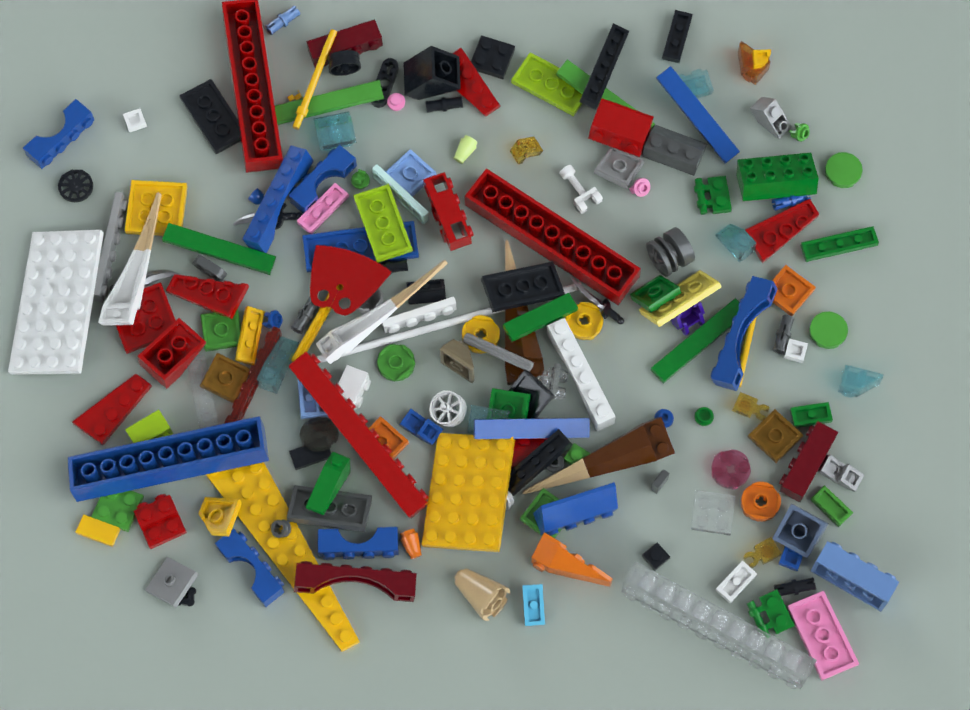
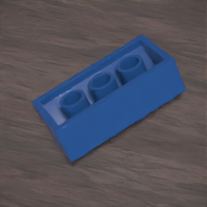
[533,482,618,536]

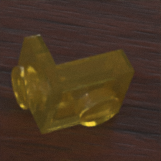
[510,136,543,164]

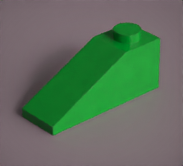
[306,452,351,515]

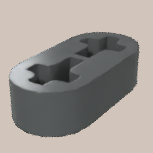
[193,255,227,282]

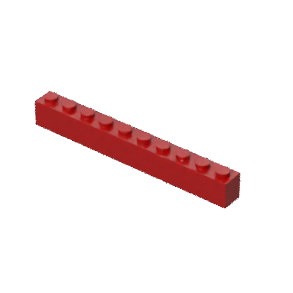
[288,351,429,519]

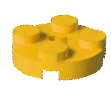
[565,302,603,340]
[462,315,500,354]

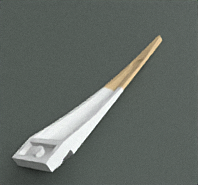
[98,192,162,326]
[316,260,448,364]

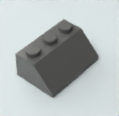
[643,125,707,176]

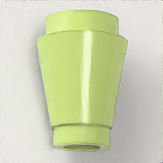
[454,135,477,164]

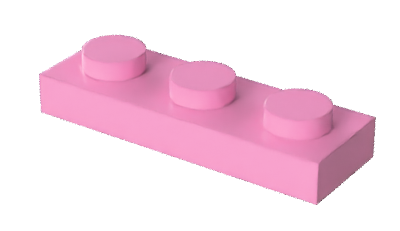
[297,183,349,234]

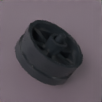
[327,50,361,76]

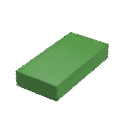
[810,485,853,527]

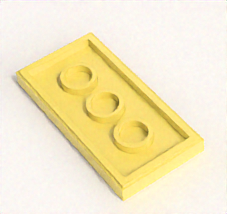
[639,270,721,327]

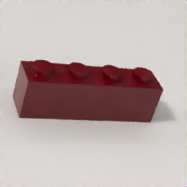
[306,19,383,68]
[779,421,838,502]

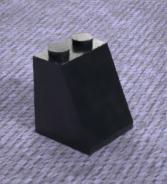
[403,46,461,100]

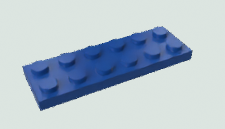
[302,221,419,272]

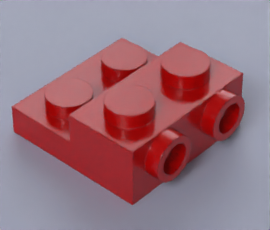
[134,494,187,549]

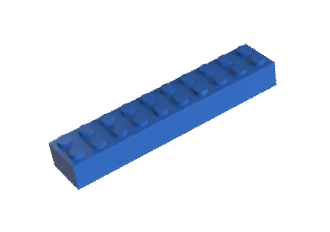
[68,416,269,502]

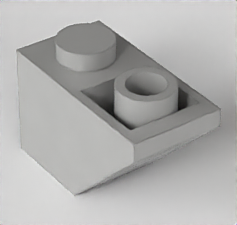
[750,97,792,139]

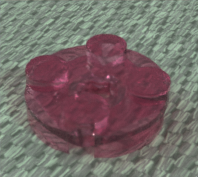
[711,449,751,490]

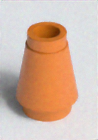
[399,528,422,559]

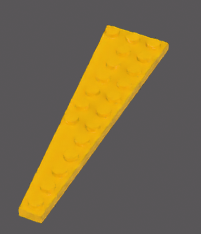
[206,462,360,652]

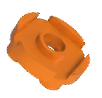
[741,482,781,522]

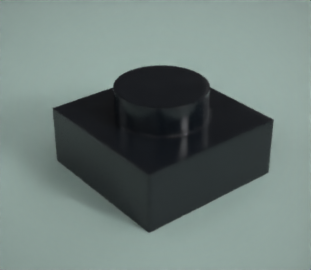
[642,542,670,571]

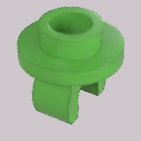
[789,123,810,142]
[351,169,370,189]

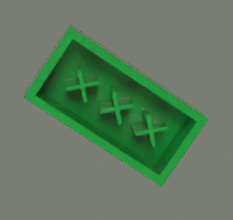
[736,152,819,201]

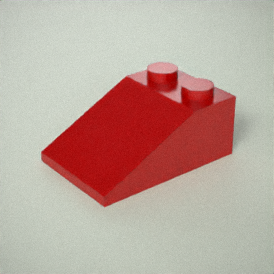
[137,318,206,389]

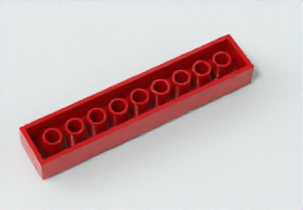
[222,0,283,173]
[464,168,641,305]

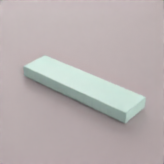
[372,164,429,224]

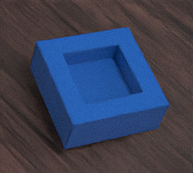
[778,546,803,571]

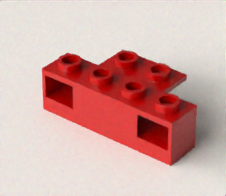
[423,172,474,251]

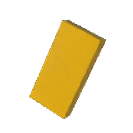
[75,514,120,547]

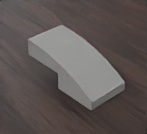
[818,454,864,492]

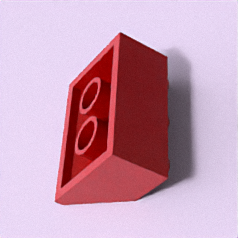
[588,98,654,157]

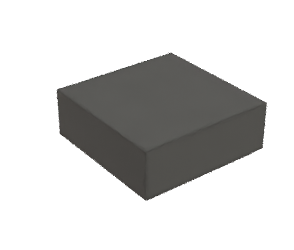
[651,470,670,494]

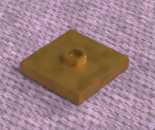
[200,353,251,403]
[748,409,803,463]

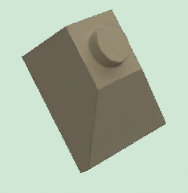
[440,339,474,383]

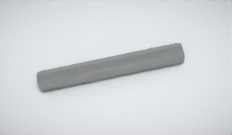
[463,333,534,372]

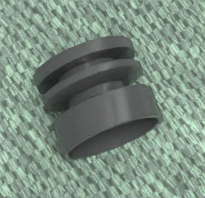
[646,227,695,277]

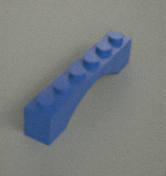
[243,146,314,253]
[711,276,778,391]

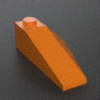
[531,532,613,587]

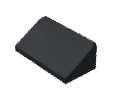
[406,279,446,305]

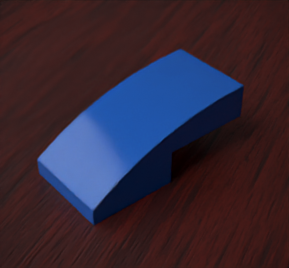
[399,409,444,445]

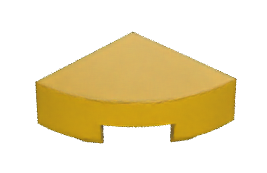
[752,49,771,69]

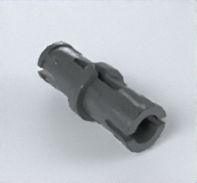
[291,297,318,334]
[773,315,794,354]

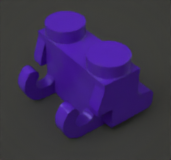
[670,301,705,335]

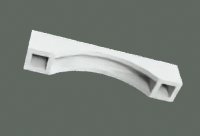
[547,318,616,432]

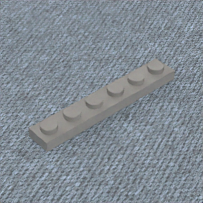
[94,192,128,303]

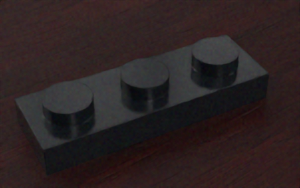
[662,10,693,63]

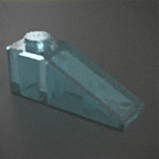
[257,336,299,394]

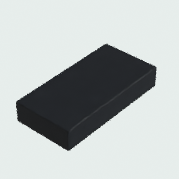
[289,439,331,470]

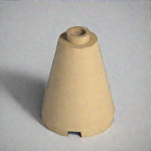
[455,568,510,621]

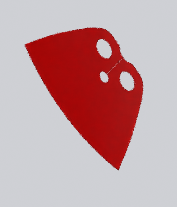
[310,245,392,316]

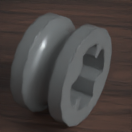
[271,519,291,538]

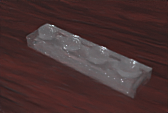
[187,355,219,429]

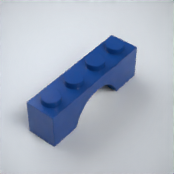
[23,99,94,169]
[289,145,357,214]
[318,527,399,560]
[215,528,285,607]

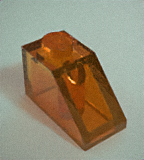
[738,41,771,85]

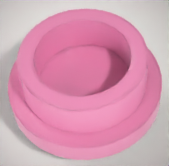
[387,93,405,111]

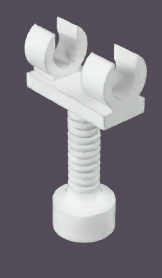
[559,165,603,214]

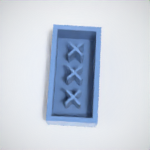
[811,541,899,611]

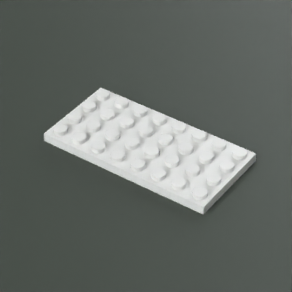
[8,230,104,375]

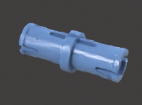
[265,5,301,35]

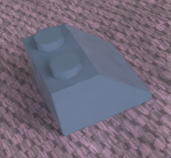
[772,504,829,558]

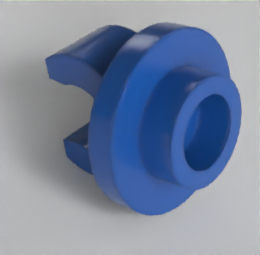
[262,310,283,329]
[654,409,674,428]

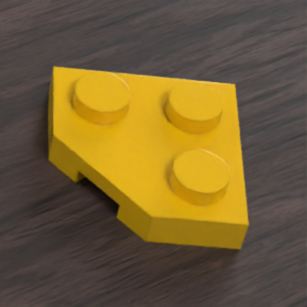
[198,497,242,537]

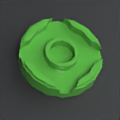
[825,152,863,188]
[809,311,848,349]
[377,344,415,382]

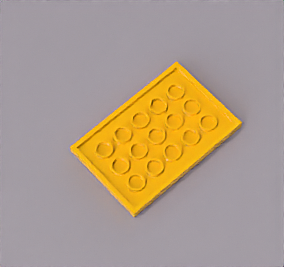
[421,433,515,552]

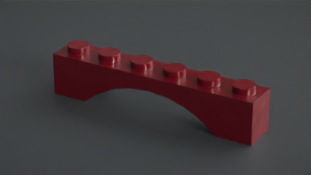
[294,561,417,602]

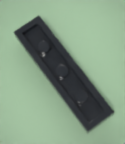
[508,429,573,496]

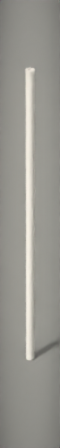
[317,282,581,363]

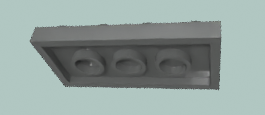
[287,485,372,532]

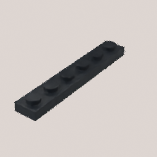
[579,23,629,110]

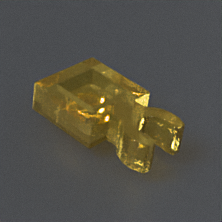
[732,392,769,421]
[743,537,781,568]

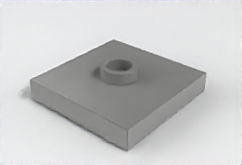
[594,147,644,189]
[145,557,199,608]

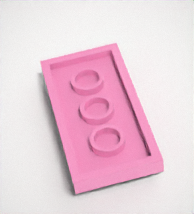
[786,591,859,681]

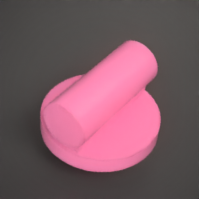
[629,178,650,197]

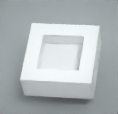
[123,108,147,132]
[784,338,808,363]

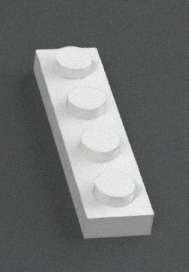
[382,296,457,333]

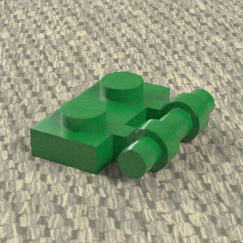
[694,176,732,215]
[746,589,795,640]

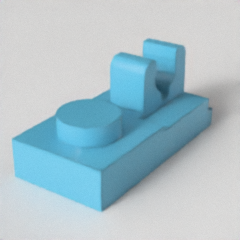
[522,584,545,626]

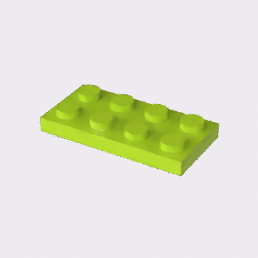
[511,52,582,117]
[353,184,413,263]

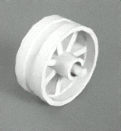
[429,390,467,427]

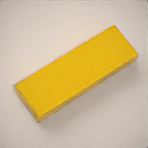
[235,306,265,366]

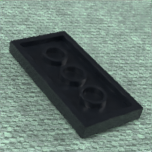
[179,79,241,154]
[481,262,565,313]

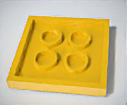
[124,180,188,236]

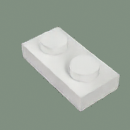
[715,560,757,604]

